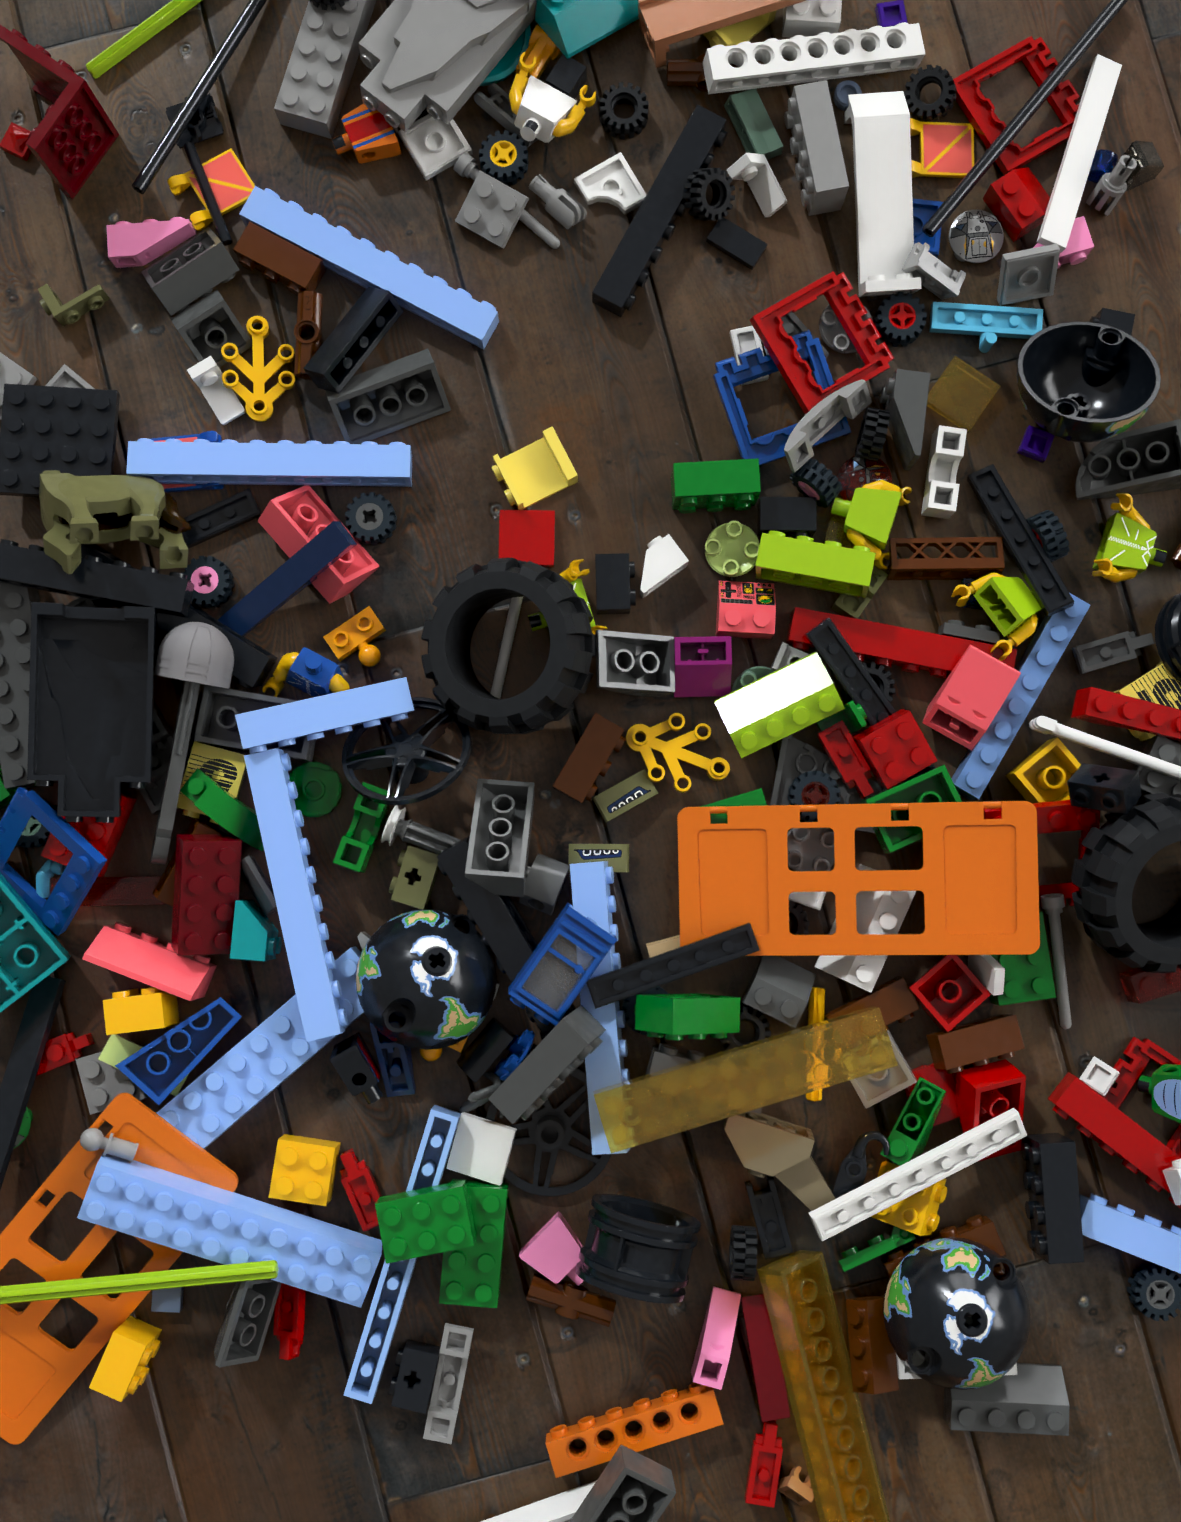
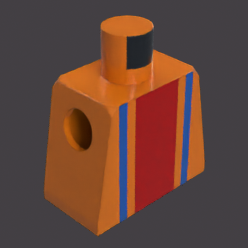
[331,103,401,164]

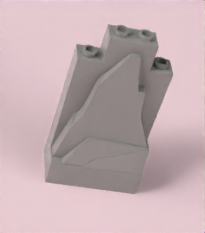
[359,0,537,132]

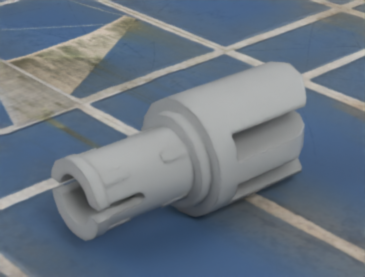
[1086,155,1137,216]
[529,174,587,229]

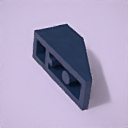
[370,1005,416,1097]

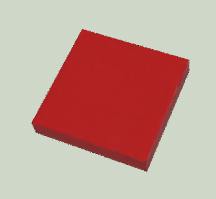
[499,510,555,567]

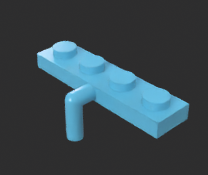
[929,302,1043,353]

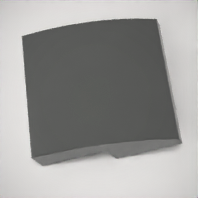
[240,855,278,917]

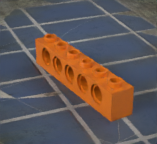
[545,1382,724,1478]

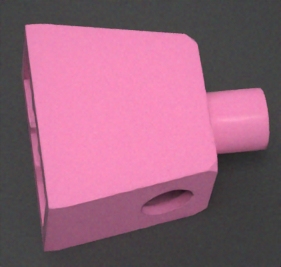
[519,1211,584,1286]

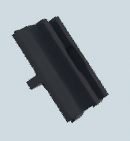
[166,93,224,149]

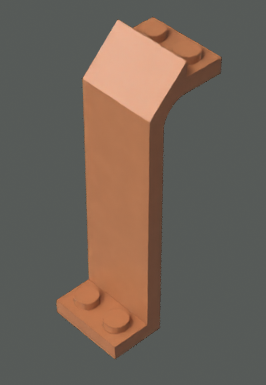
[638,0,806,68]

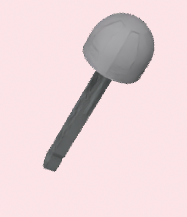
[150,622,234,866]

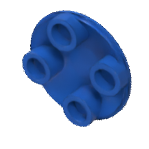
[494,1029,535,1081]

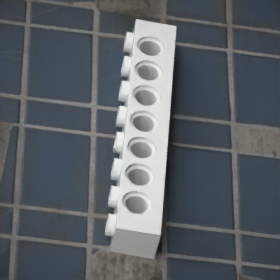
[702,22,925,94]

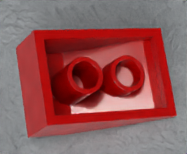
[955,1059,1026,1162]

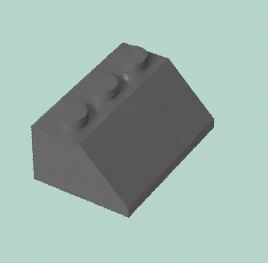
[141,227,240,316]
[214,1279,282,1368]

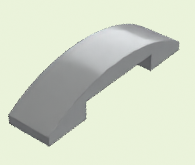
[784,379,872,472]
[423,1323,474,1444]

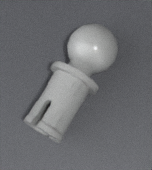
[80,1128,139,1162]

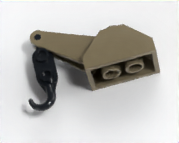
[724,1106,890,1233]

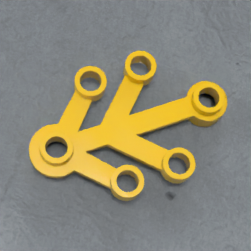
[221,316,295,422]
[626,713,730,793]

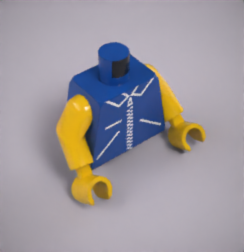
[262,647,350,697]

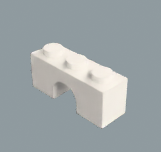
[921,425,967,519]

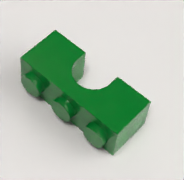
[333,782,394,873]

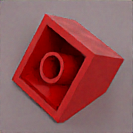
[983,167,1050,242]
[909,955,991,1032]

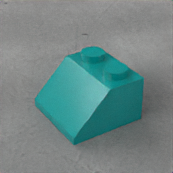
[230,900,282,961]

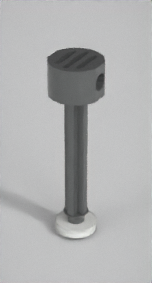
[381,805,570,916]

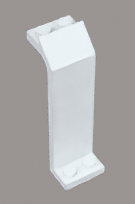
[844,91,922,297]

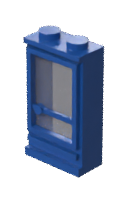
[508,903,617,1026]

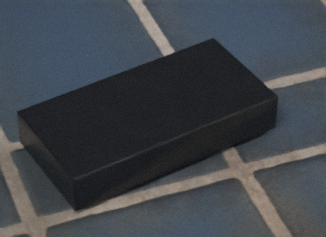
[706,217,768,270]

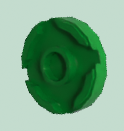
[289,762,342,817]

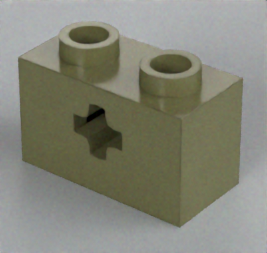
[389,845,439,910]

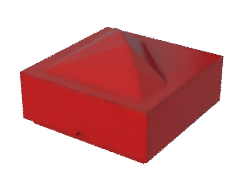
[0,122,31,161]

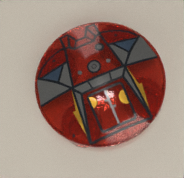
[837,456,892,501]

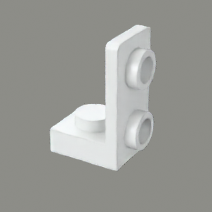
[727,153,787,217]
[187,356,246,425]

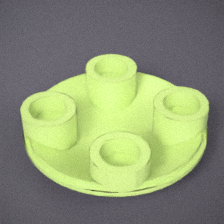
[705,521,760,577]

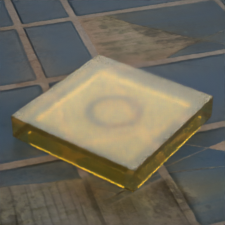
[927,356,1001,433]

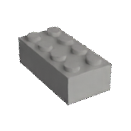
[784,80,849,216]

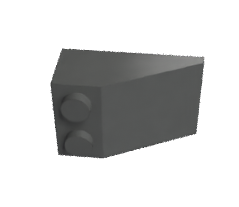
[880,369,931,471]
[596,630,675,698]

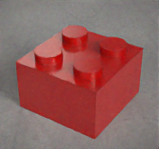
[853,709,938,790]

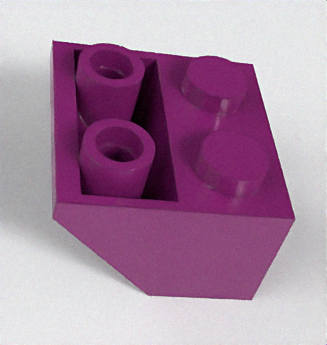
[674,636,732,698]

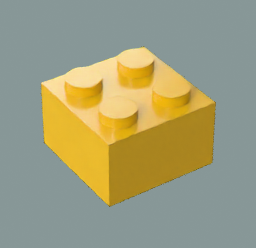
[1005,737,1081,803]
[103,987,180,1035]
[269,1134,341,1206]
[89,1316,162,1402]

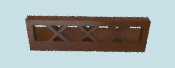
[887,537,1005,580]

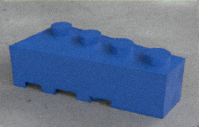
[115,997,242,1105]

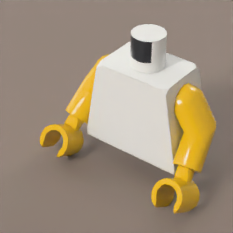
[509,52,596,143]

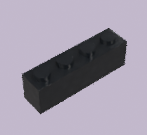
[303,287,404,394]

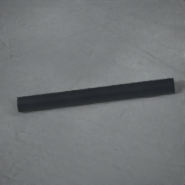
[183,142,233,246]

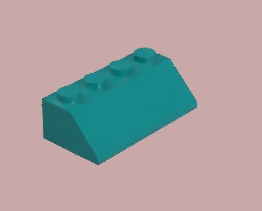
[535,0,639,59]

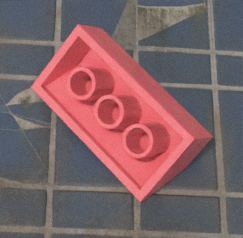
[258,485,379,604]
[82,922,217,1001]

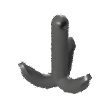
[459,1071,504,1119]

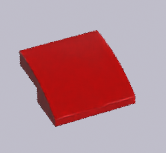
[905,1063,959,1126]

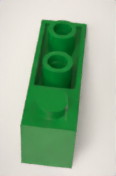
[880,1077,946,1166]

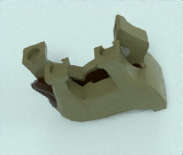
[39,470,191,574]

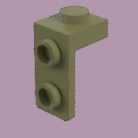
[38,284,110,326]

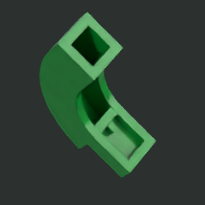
[180,768,264,852]

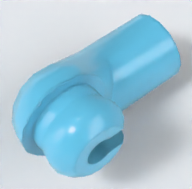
[36,859,66,898]

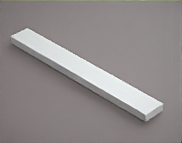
[1037,54,1122,253]
[808,1108,1027,1241]

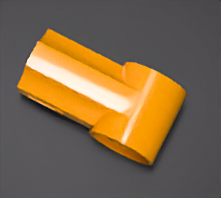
[516,24,560,79]

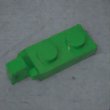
[837,1226,916,1272]

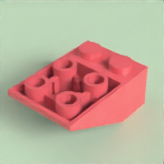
[922,645,1021,751]

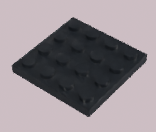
[0,384,120,497]

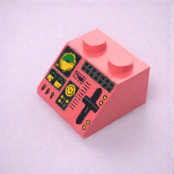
[716,581,776,639]

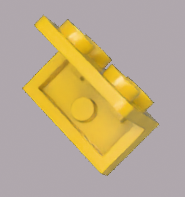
[871,1161,947,1236]

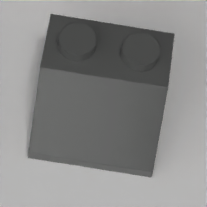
[171,290,252,368]
[740,956,816,1028]

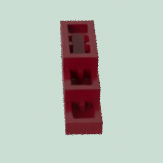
[741,1293,791,1422]

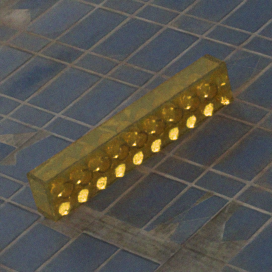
[593,1006,898,1153]
[757,1250,891,1522]

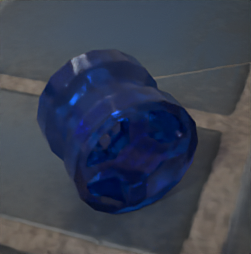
[1087,149,1118,183]

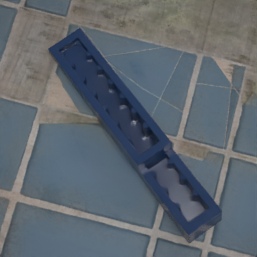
[218,521,357,636]

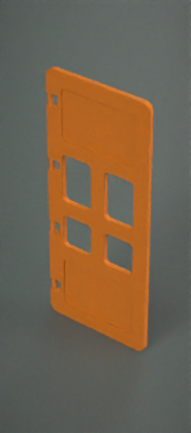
[677,801,1040,956]
[0,1093,239,1445]

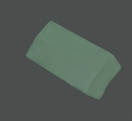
[724,89,784,160]

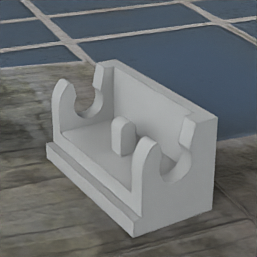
[902,242,966,300]

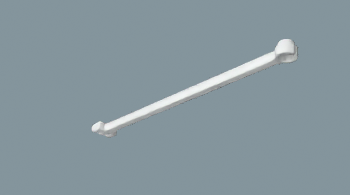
[1029,716,1181,780]

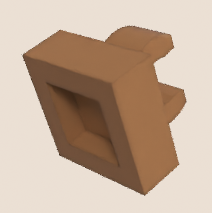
[777,1466,816,1506]

